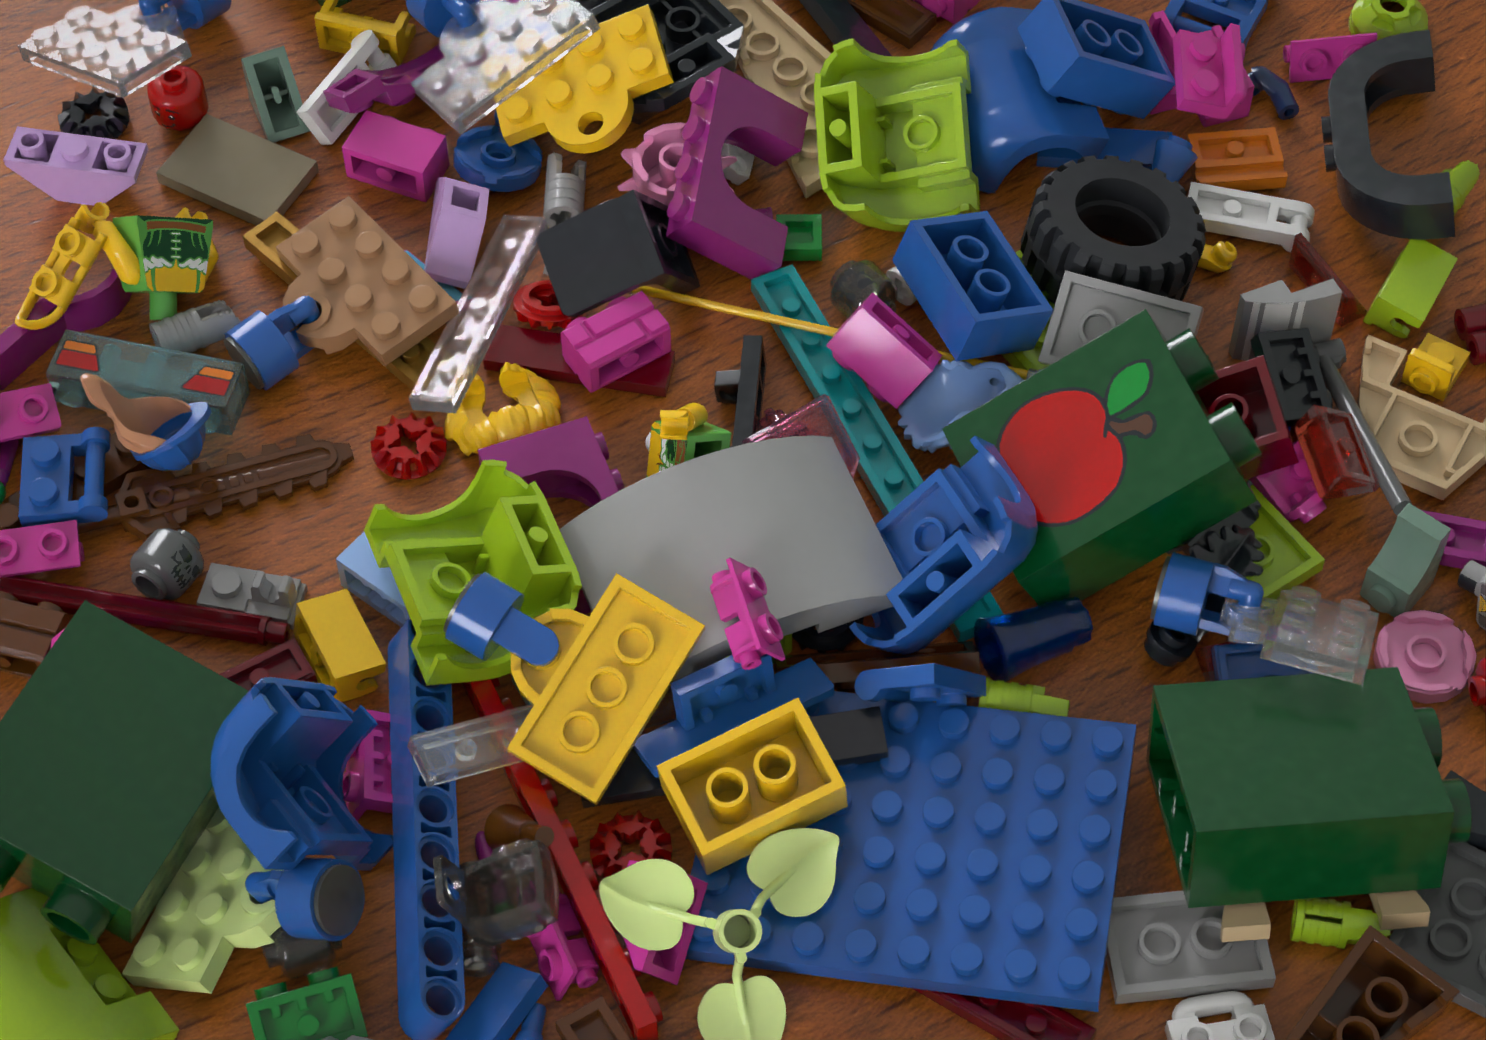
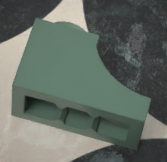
[1360,503,1451,617]

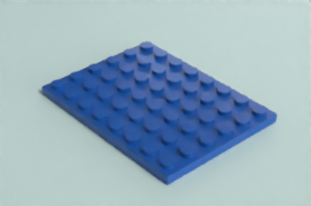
[685,691,1136,1012]

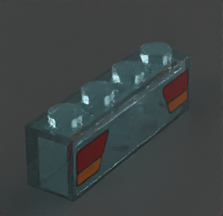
[46,330,250,436]

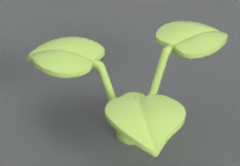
[599,828,840,1040]

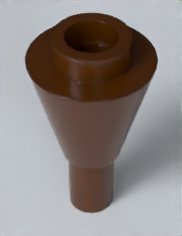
[484,804,554,856]

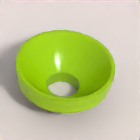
[1348,0,1428,40]

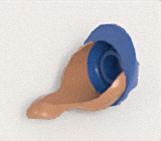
[80,373,211,471]

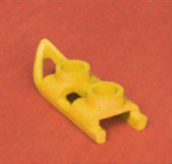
[15,217,108,330]

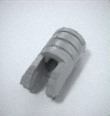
[543,152,587,228]
[149,300,241,363]

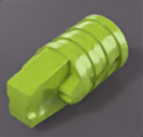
[978,677,1070,717]

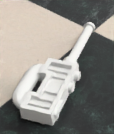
[1165,991,1275,1040]

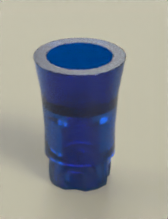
[974,597,1093,682]

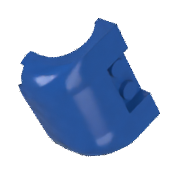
[929,7,1110,193]
[849,436,1038,655]
[210,677,393,871]

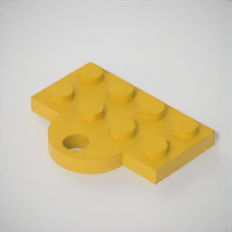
[485,4,674,154]

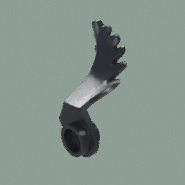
[1144,524,1264,667]

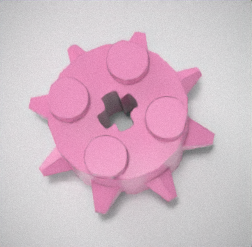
[617,122,737,206]

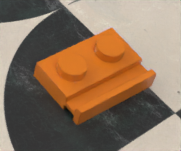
[1187,127,1288,191]

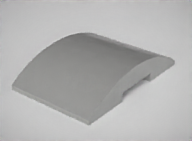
[559,436,903,682]

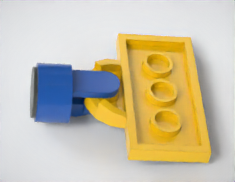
[444,572,705,805]

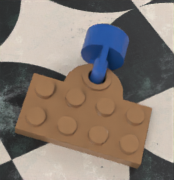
[224,196,460,390]

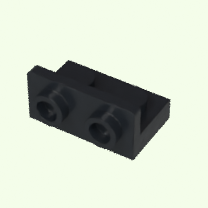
[1250,328,1334,432]

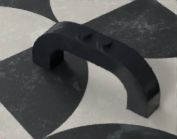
[1321,29,1455,240]

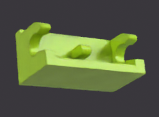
[1363,239,1458,338]

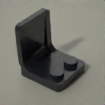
[537,190,700,318]

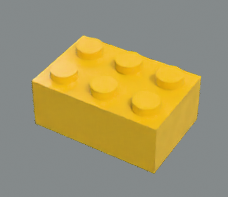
[657,698,848,875]

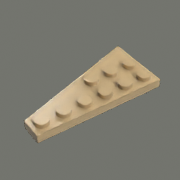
[719,0,831,198]

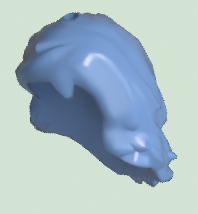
[898,360,1024,454]

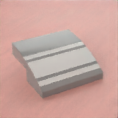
[1229,279,1342,360]

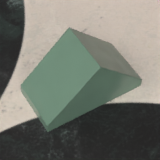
[241,46,310,142]

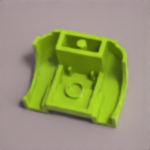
[814,38,980,232]
[364,460,582,686]
[0,888,179,1040]

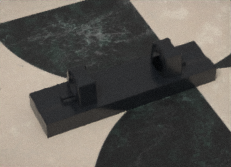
[714,335,767,447]

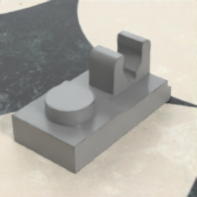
[197,563,307,630]

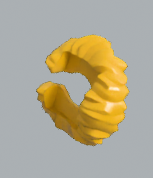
[445,362,561,457]

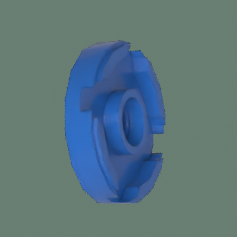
[453,125,542,192]

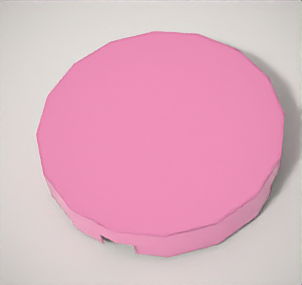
[1373,610,1476,704]

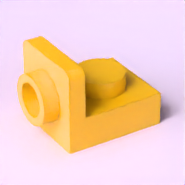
[1401,333,1471,401]

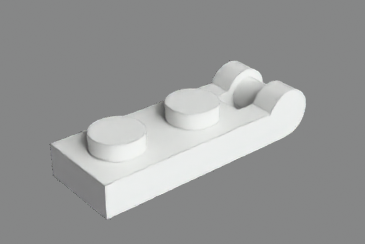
[296,30,397,145]
[1188,182,1315,253]

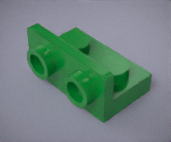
[246,966,368,1040]

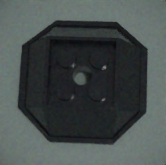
[553,0,744,125]

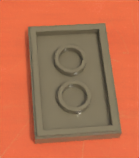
[156,114,319,226]

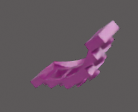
[323,0,538,113]

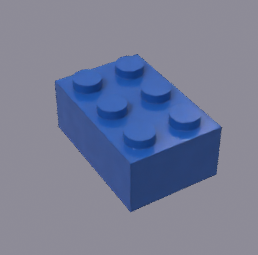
[1017,0,1175,119]
[892,211,1054,361]

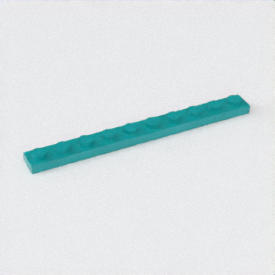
[751,264,1004,642]

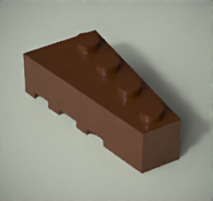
[1286,925,1460,1040]

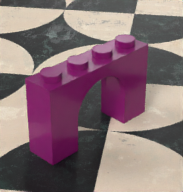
[666,66,808,279]
[478,416,624,614]

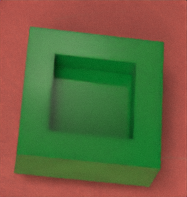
[776,214,822,261]

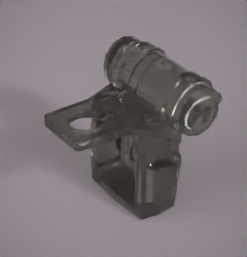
[433,838,559,977]

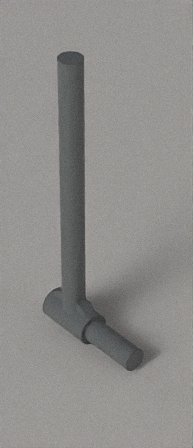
[1314,338,1412,515]

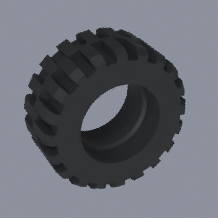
[1020,155,1206,304]

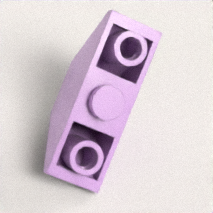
[4,126,148,206]
[424,177,489,289]

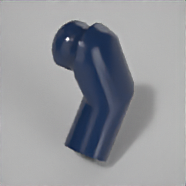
[1247,66,1299,120]

